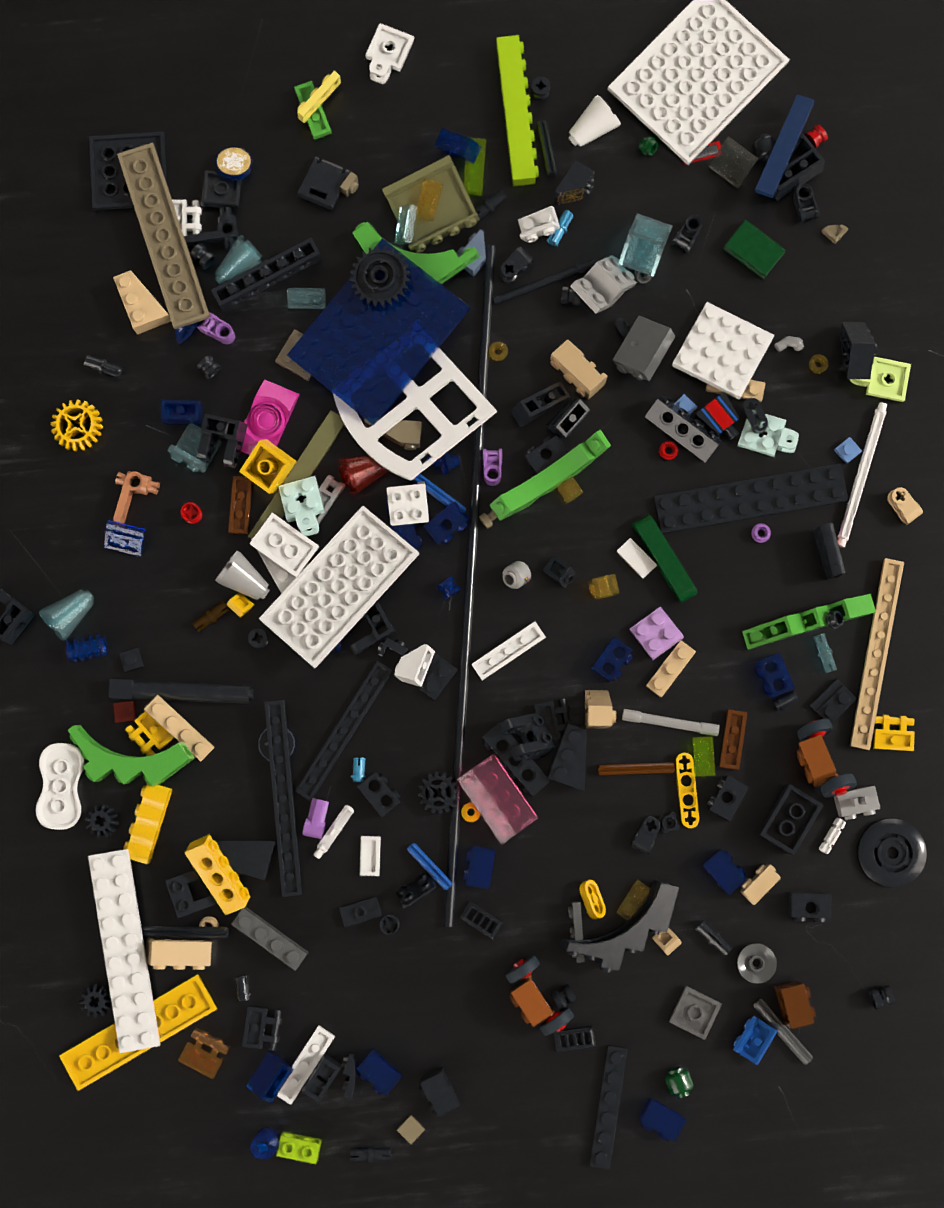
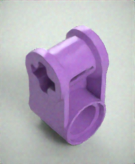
[197,312,235,344]
[483,449,502,486]

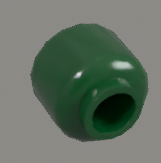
[665,1066,693,1098]

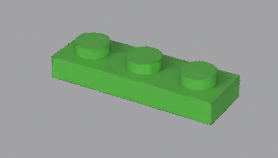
[294,81,332,140]

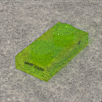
[692,737,715,777]

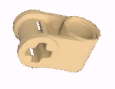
[887,487,923,525]

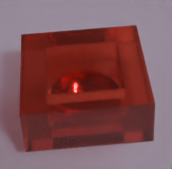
[113,701,136,723]

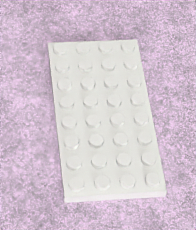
[259,506,419,668]

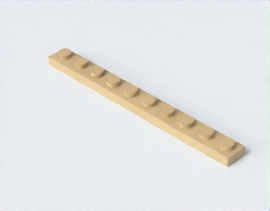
[849,558,904,750]

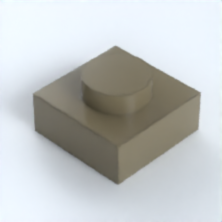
[340,172,359,197]

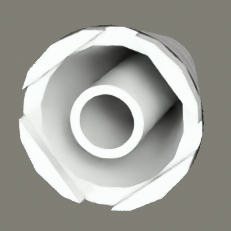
[568,95,621,147]

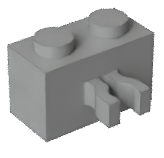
[834,786,880,820]

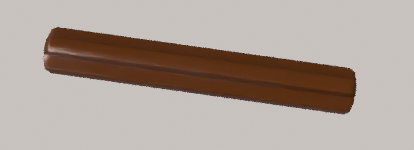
[598,762,675,775]

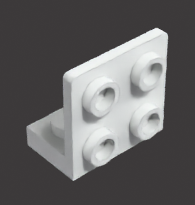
[387,482,429,526]

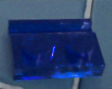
[104,520,146,556]

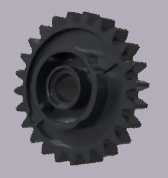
[350,246,411,308]

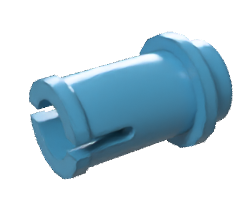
[351,758,366,782]

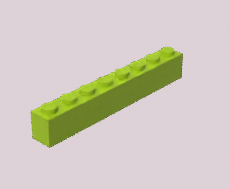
[496,35,539,186]

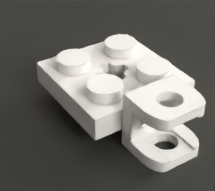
[366,23,414,84]

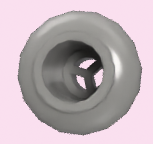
[503,561,531,589]

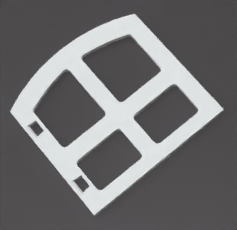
[333,324,497,481]

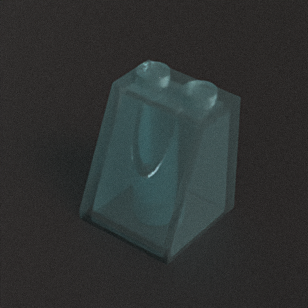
[618,213,672,277]

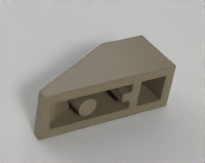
[364,418,422,450]

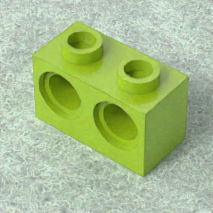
[277,1132,322,1164]

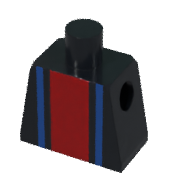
[694,392,739,441]

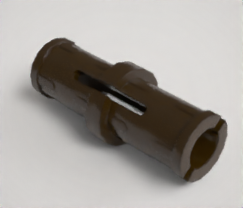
[192,600,230,632]

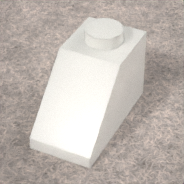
[394,644,435,687]

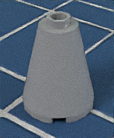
[215,550,270,600]

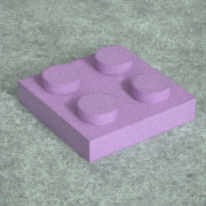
[630,607,684,660]

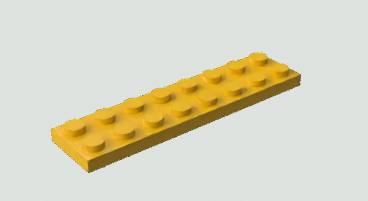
[59,975,217,1091]

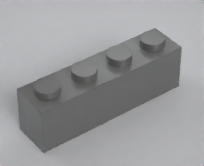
[232,907,309,970]

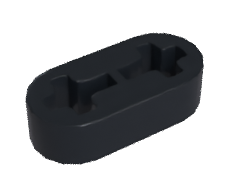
[743,398,768,434]

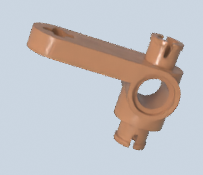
[113,471,160,528]

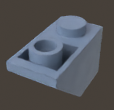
[457,229,486,277]

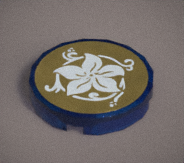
[215,146,253,180]

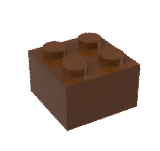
[775,980,816,1029]

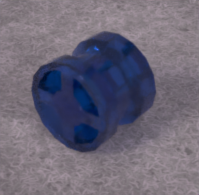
[437,577,461,600]

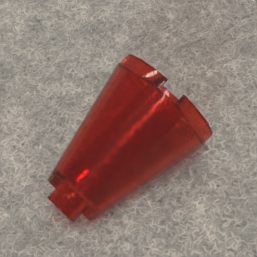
[338,455,390,495]

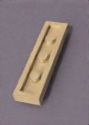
[144,694,214,761]

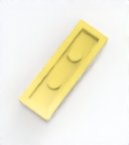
[297,71,341,123]

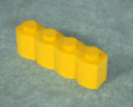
[123,783,172,864]

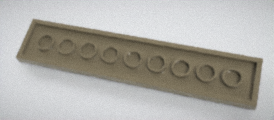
[117,143,211,329]

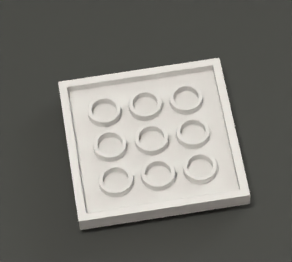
[672,302,774,400]

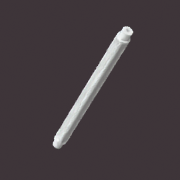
[837,402,887,548]

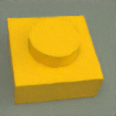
[226,592,254,617]

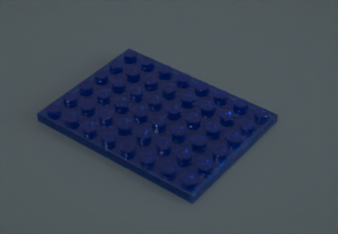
[287,238,470,426]

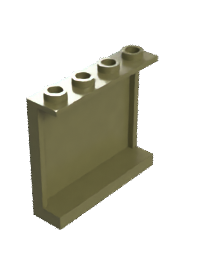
[382,155,480,253]

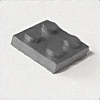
[669,985,722,1040]

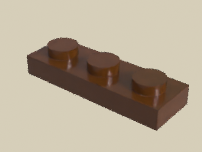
[228,476,253,535]
[719,709,748,770]

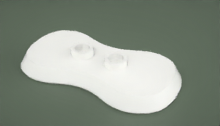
[36,743,84,830]

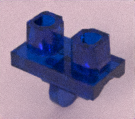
[427,437,461,475]

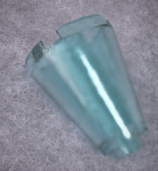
[215,235,266,285]
[39,590,94,641]

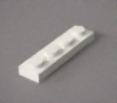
[471,622,546,681]
[275,1026,335,1105]

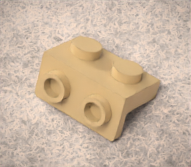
[740,864,780,905]

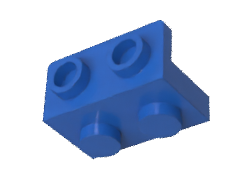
[733,1016,778,1065]

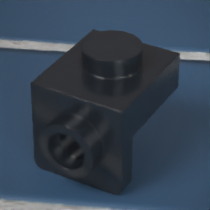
[377,638,408,658]

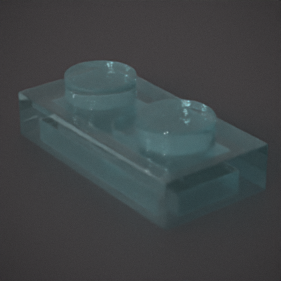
[394,205,417,245]
[287,288,326,309]

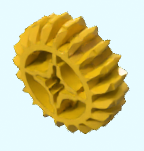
[51,400,103,451]

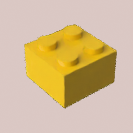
[239,439,297,494]

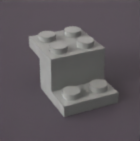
[570,255,637,314]

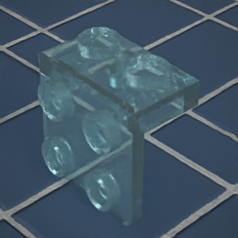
[167,424,222,474]

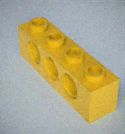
[185,834,250,915]

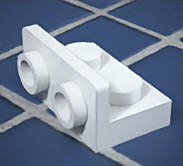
[518,206,560,243]

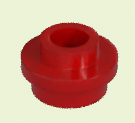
[659,441,678,460]

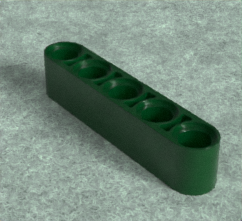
[632,514,698,603]

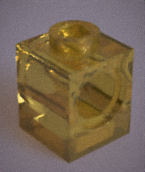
[589,574,619,600]

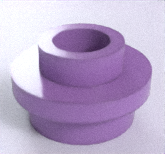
[751,524,771,543]

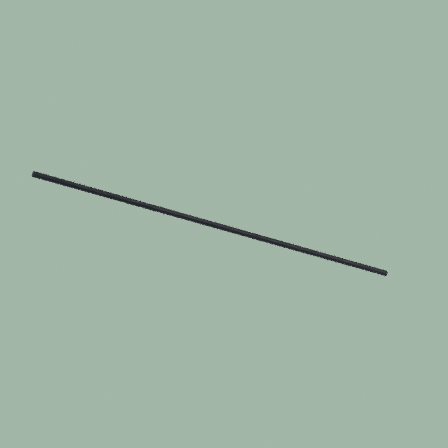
[443,245,496,927]

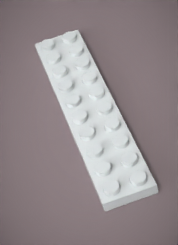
[88,849,160,1053]

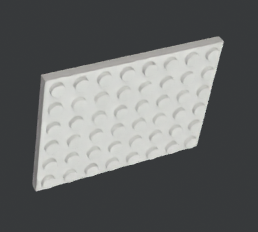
[607,0,789,165]

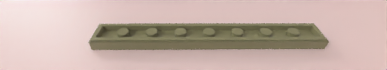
[248,410,345,539]

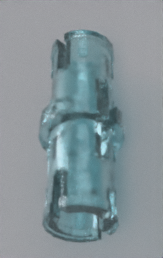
[813,633,838,673]

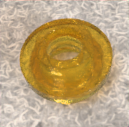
[489,342,508,361]
[809,354,828,373]

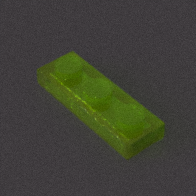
[464,138,486,195]

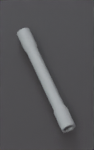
[622,709,719,736]

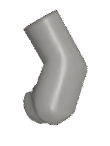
[774,336,804,352]

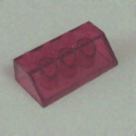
[457,754,538,844]

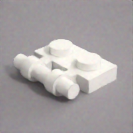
[172,200,202,236]

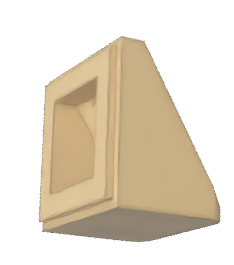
[652,927,682,955]

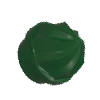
[639,137,658,156]

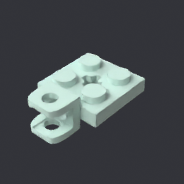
[738,410,799,457]
[278,476,325,536]

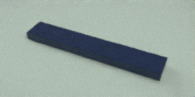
[755,94,815,198]

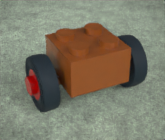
[797,719,857,798]
[506,956,574,1036]

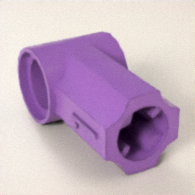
[303,798,329,839]

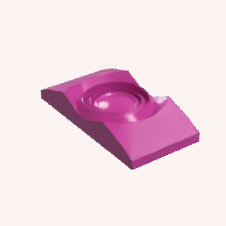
[241,380,299,455]

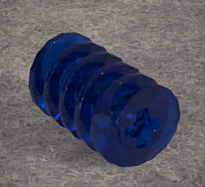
[65,633,108,662]
[251,1128,280,1159]

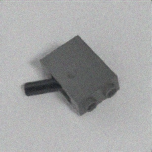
[613,316,676,381]

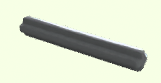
[754,999,813,1064]

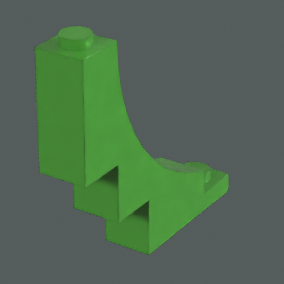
[352,222,481,288]
[490,430,611,521]
[742,594,876,650]

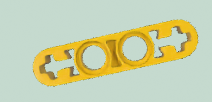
[675,753,699,828]

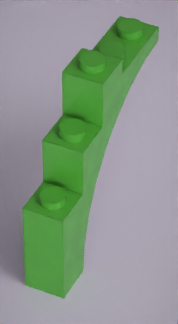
[68,725,195,786]

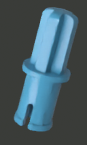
[547,210,573,246]

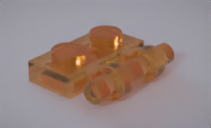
[178,1030,229,1079]

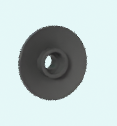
[737,943,777,983]

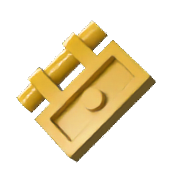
[125,711,175,756]
[873,714,914,751]

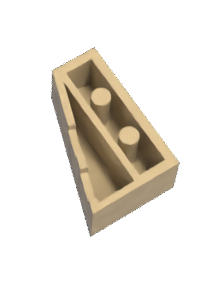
[113,270,171,334]
[550,340,607,400]
[585,690,616,729]
[146,938,212,970]

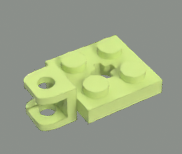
[850,357,911,402]

